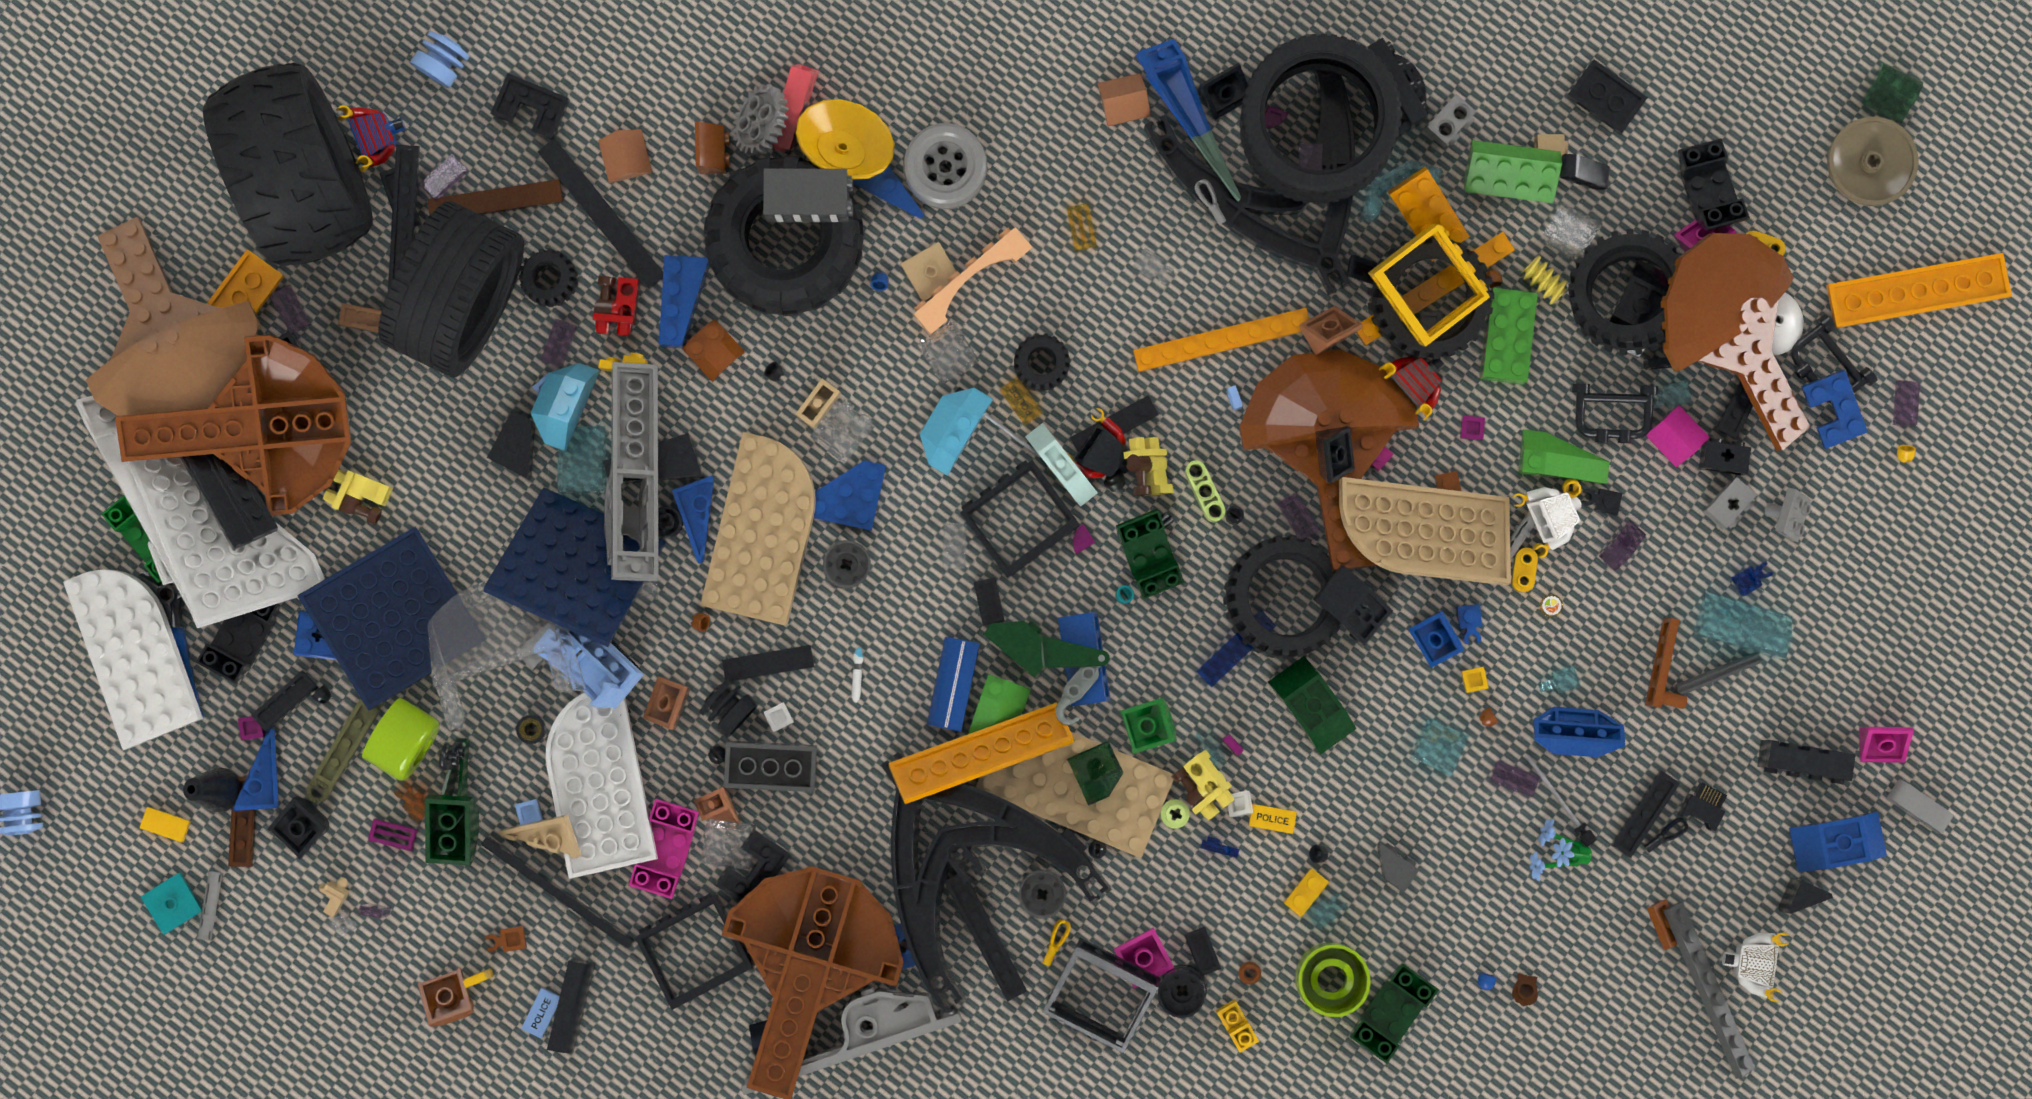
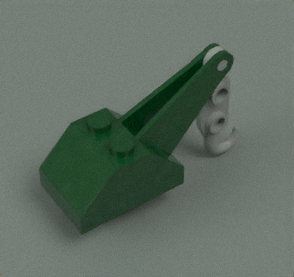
[983,621,1110,725]

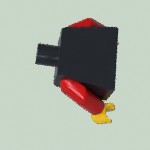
[1068,408,1129,478]

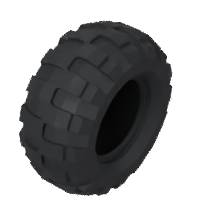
[703,155,864,317]

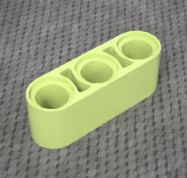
[1185,460,1225,523]

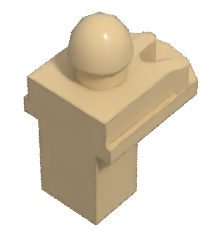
[318,877,350,917]

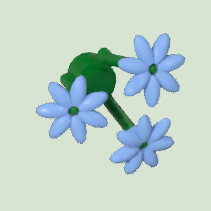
[1529,819,1592,881]

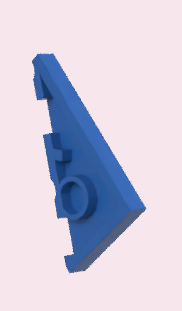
[853,166,924,218]
[672,476,714,564]
[233,729,279,811]

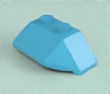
[531,363,600,451]
[920,388,993,476]

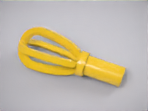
[1042,919,1071,966]

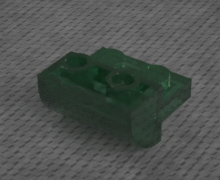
[1861,62,1923,123]

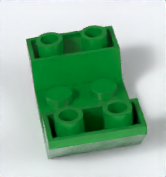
[101,495,161,583]

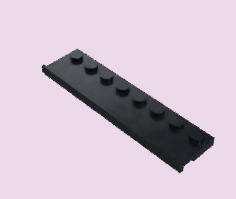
[180,454,278,551]

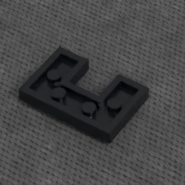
[490,73,570,140]
[715,829,791,902]

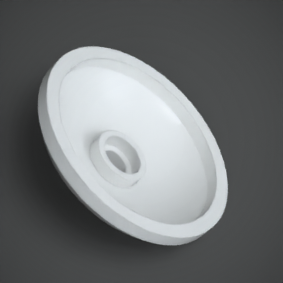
[1772,292,1804,355]

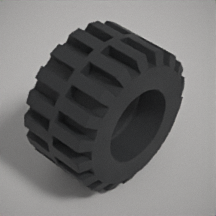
[518,248,578,307]
[1014,333,1070,392]

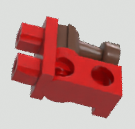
[592,276,641,337]

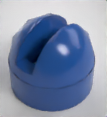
[870,272,889,291]
[1478,973,1497,990]

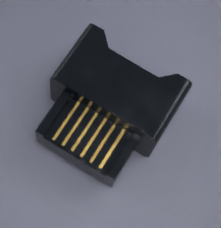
[1678,782,1727,832]

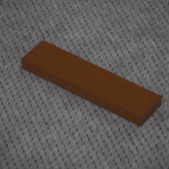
[228,776,256,867]

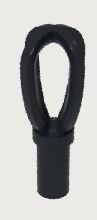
[1644,818,1689,853]

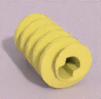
[1521,255,1568,305]

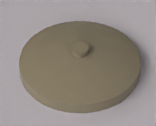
[1827,117,1919,206]

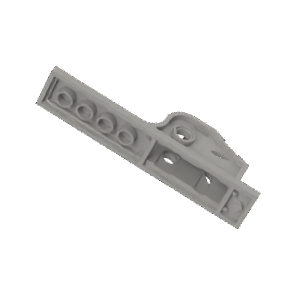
[604,362,658,582]
[741,986,962,1095]

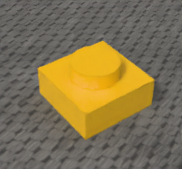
[1461,667,1489,693]

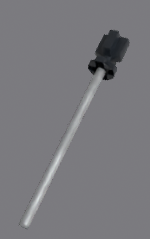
[955,387,1041,458]
[1525,755,1597,847]

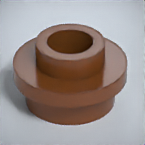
[1238,962,1261,985]

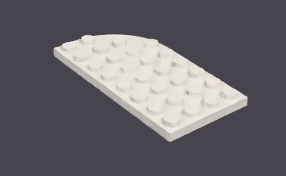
[63,569,203,750]
[546,693,658,879]

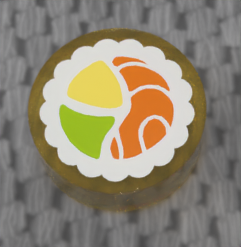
[1539,594,1563,617]

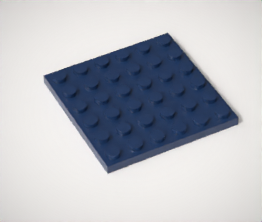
[483,487,666,647]
[297,526,486,711]

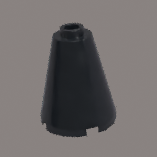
[183,767,240,812]

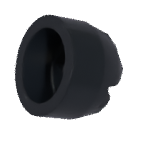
[764,362,784,382]
[1225,506,1244,525]
[311,684,331,704]
[708,746,726,764]
[1088,841,1106,859]
[1309,845,1329,863]

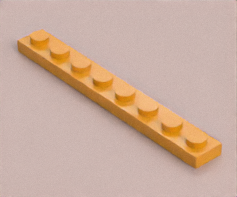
[1356,232,1515,346]
[1133,308,1309,373]

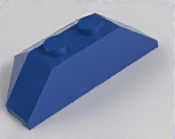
[1533,707,1625,757]

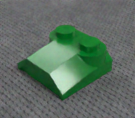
[1120,698,1177,754]

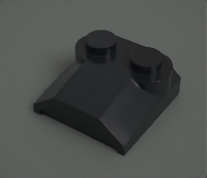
[267,796,330,860]

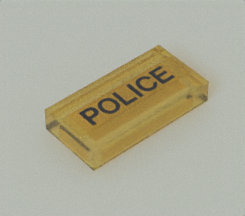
[999,377,1043,426]

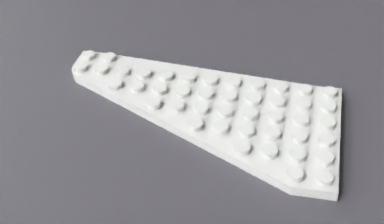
[76,396,325,628]

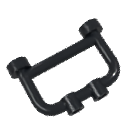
[1791,314,1878,403]
[1572,383,1658,443]

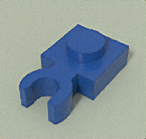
[1456,604,1482,644]

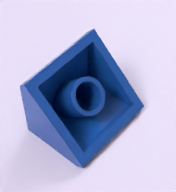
[1408,611,1465,668]

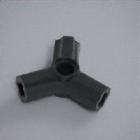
[138,570,183,628]

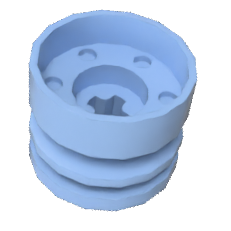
[409,31,470,88]
[0,790,43,836]

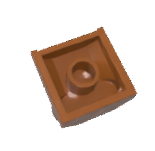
[682,319,746,382]
[417,968,474,1027]

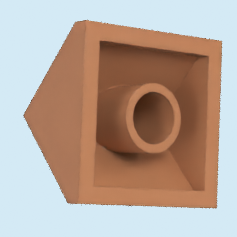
[1097,73,1151,126]
[598,129,652,184]
[1299,306,1363,355]
[643,676,691,730]

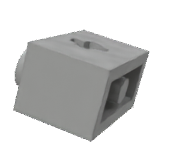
[1702,477,1757,530]

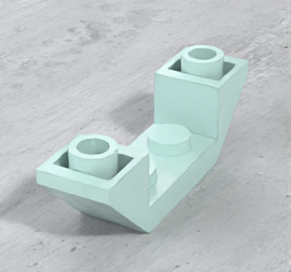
[1025,423,1098,507]

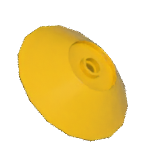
[795,99,895,180]

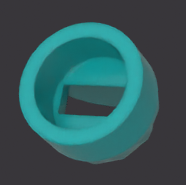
[1115,585,1134,604]

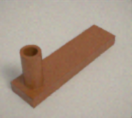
[1645,618,1687,709]

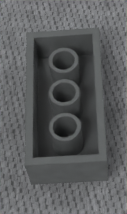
[724,741,817,792]

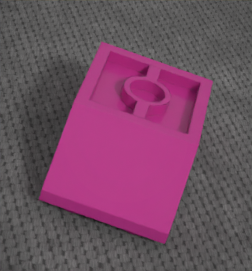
[628,799,699,899]

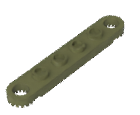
[306,698,386,803]

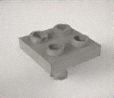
[1765,488,1811,542]

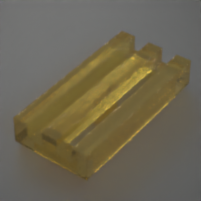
[1066,203,1097,252]

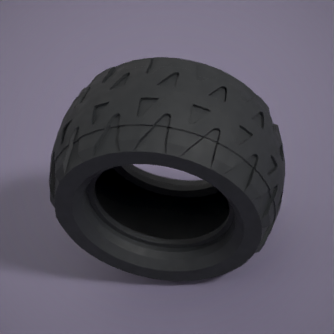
[203,62,373,267]

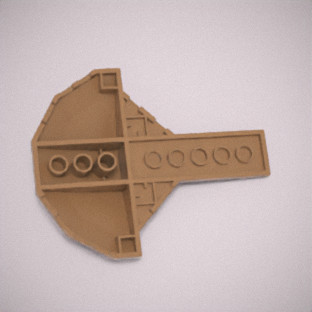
[86,217,261,416]

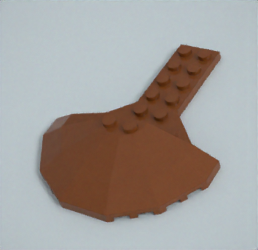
[1661,233,1810,451]
[115,334,352,516]
[1239,349,1419,572]
[722,866,904,1099]

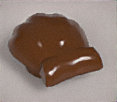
[1512,973,1538,1007]

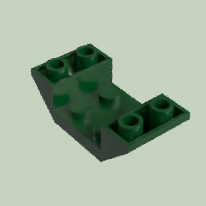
[1116,508,1185,599]
[1268,656,1357,755]
[1349,963,1439,1064]

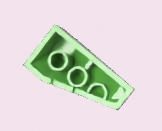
[1518,429,1610,484]
[968,674,1031,734]

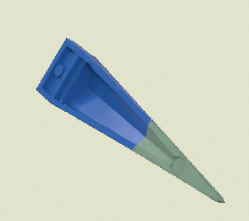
[1136,39,1241,202]

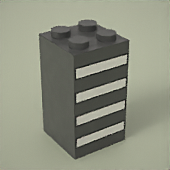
[763,169,853,222]

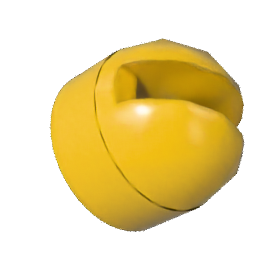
[1897,445,1916,463]
[1562,479,1582,498]

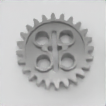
[732,84,789,157]

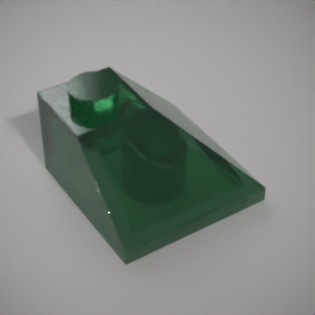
[1067,741,1123,806]

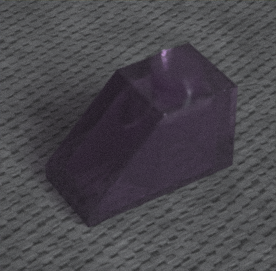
[1599,520,1646,571]

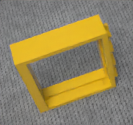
[1368,223,1490,347]

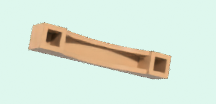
[913,227,1033,335]

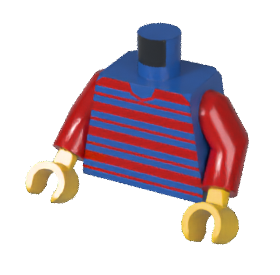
[336,105,406,172]

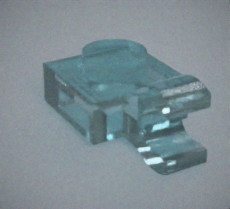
[1538,665,1581,694]

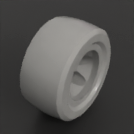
[903,123,988,209]

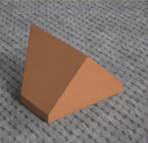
[694,787,743,828]

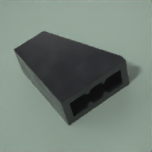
[487,410,535,480]

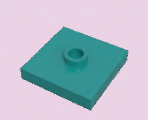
[140,872,202,935]

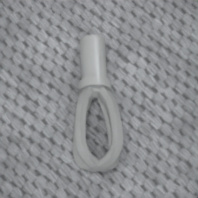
[1195,179,1226,225]

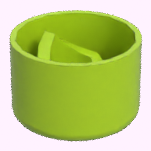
[362,697,440,781]
[1295,942,1371,1017]

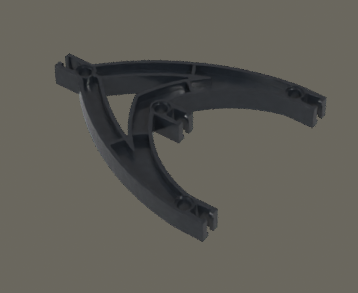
[1144,70,1355,296]
[881,752,1113,1013]

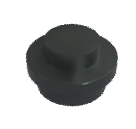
[1104,472,1126,492]

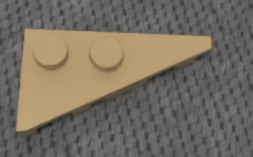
[499,814,581,859]

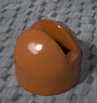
[1486,270,1503,288]
[691,613,710,632]
[1479,707,1499,727]

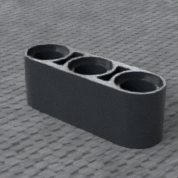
[1560,154,1610,190]

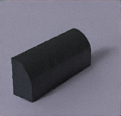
[547,958,596,1053]

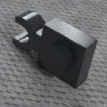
[1581,488,1622,516]

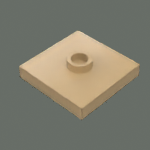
[901,242,956,302]

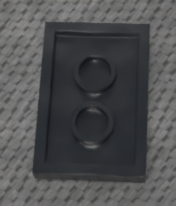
[1567,59,1648,135]

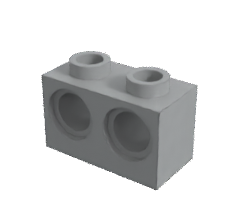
[1424,94,1476,148]

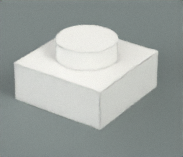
[764,702,794,732]
[1228,791,1253,818]

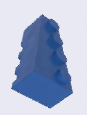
[659,255,710,349]

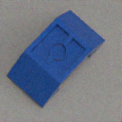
[1789,811,1887,872]

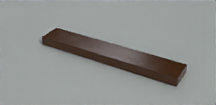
[427,179,563,215]

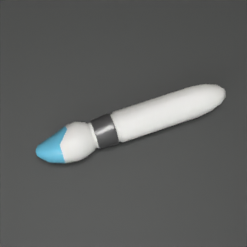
[852,647,863,703]

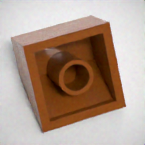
[695,122,731,174]

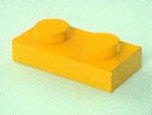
[1283,868,1329,917]

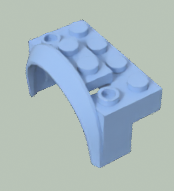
[534,628,644,709]

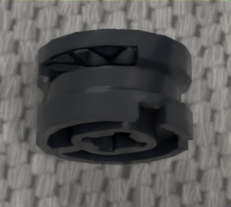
[658,506,683,538]

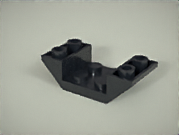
[1678,138,1750,231]
[1607,260,1669,358]
[1313,565,1393,648]
[196,604,280,684]

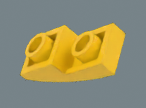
[598,352,648,372]
[1215,999,1259,1053]

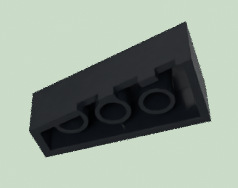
[603,433,705,484]
[1757,740,1856,785]

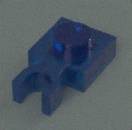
[1731,562,1773,597]
[1199,836,1240,858]

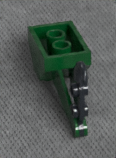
[425,738,479,866]

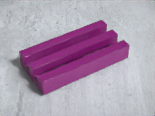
[368,818,418,851]

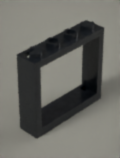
[960,460,1080,579]
[635,893,754,1010]
[1042,938,1161,1053]

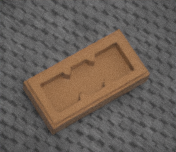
[338,303,382,333]

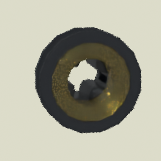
[516,715,546,744]

